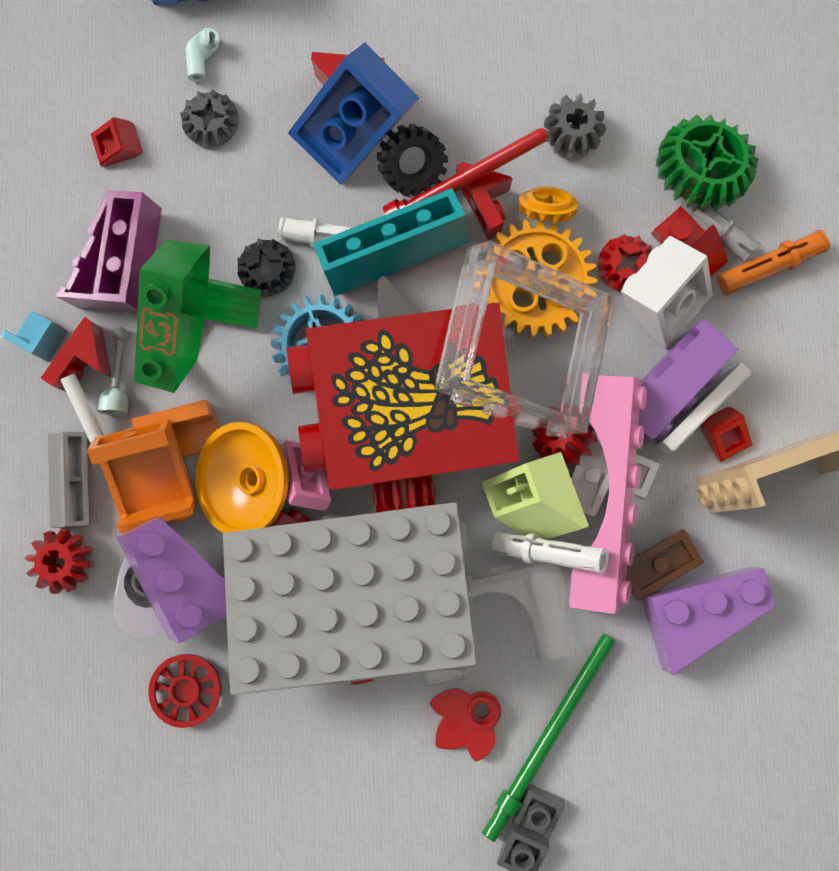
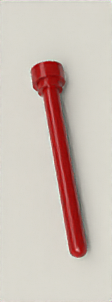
[383,128,548,215]

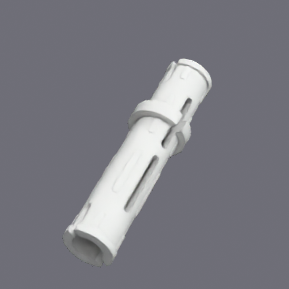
[492,531,609,574]

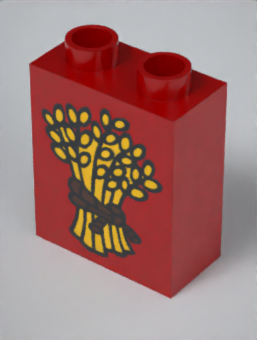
[286,302,519,490]

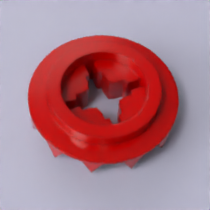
[598,234,652,292]

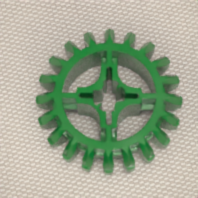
[655,114,759,211]

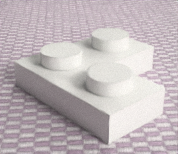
[570,436,660,518]

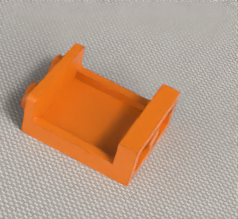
[87,419,197,533]

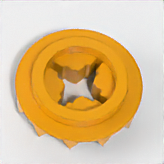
[519,186,578,224]

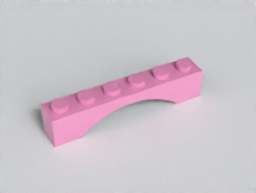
[569,375,647,614]

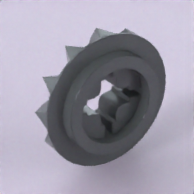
[180,89,239,147]

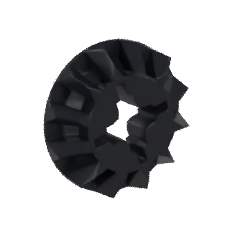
[237,238,296,297]

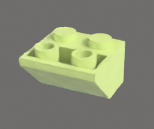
[481,452,589,540]

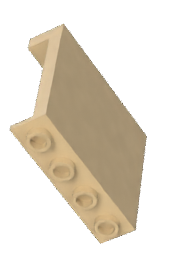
[696,429,839,513]

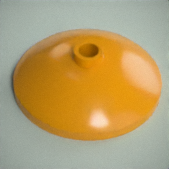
[195,422,289,533]

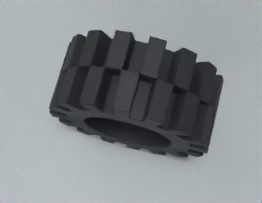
[377,124,448,197]

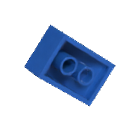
[288,42,419,185]

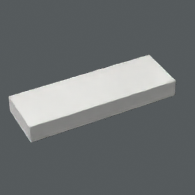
[654,362,751,455]

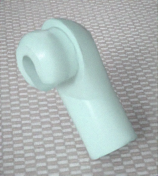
[185,27,220,82]

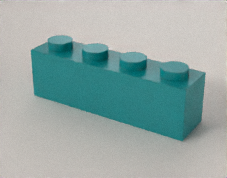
[313,188,471,297]

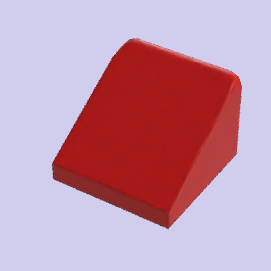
[90,117,143,167]
[700,407,753,462]

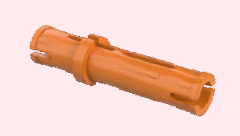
[717,230,830,295]

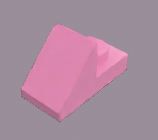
[282,440,331,511]

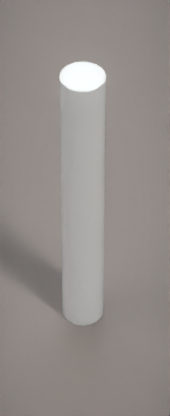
[60,374,104,443]

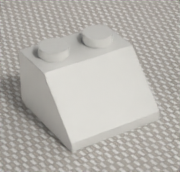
[621,236,713,349]

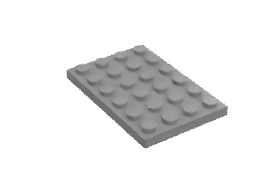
[223,502,477,695]

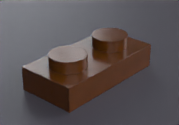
[626,529,704,601]

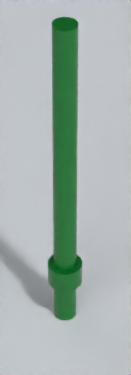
[482,633,616,842]

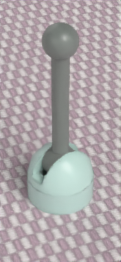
[97,327,129,416]

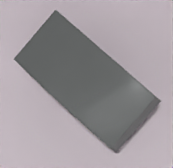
[497,784,565,871]

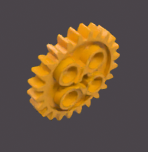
[476,219,598,339]

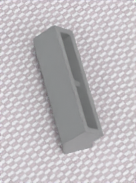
[48,432,89,528]

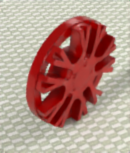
[148,654,222,728]

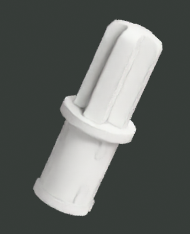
[278,216,350,248]

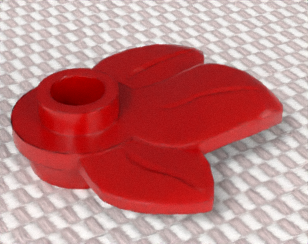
[430,688,501,762]

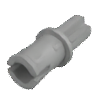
[690,205,761,263]

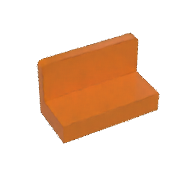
[131,400,219,458]

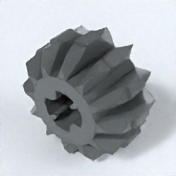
[543,93,606,160]

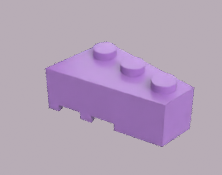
[638,318,739,444]
[116,517,226,644]
[642,567,775,675]

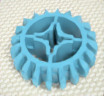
[270,294,363,385]

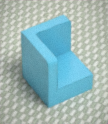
[1,311,68,362]

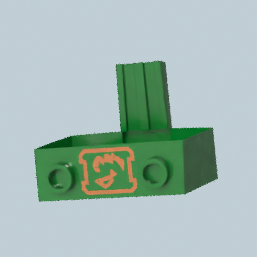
[134,239,262,393]

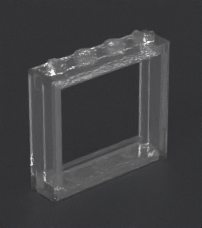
[434,241,615,439]

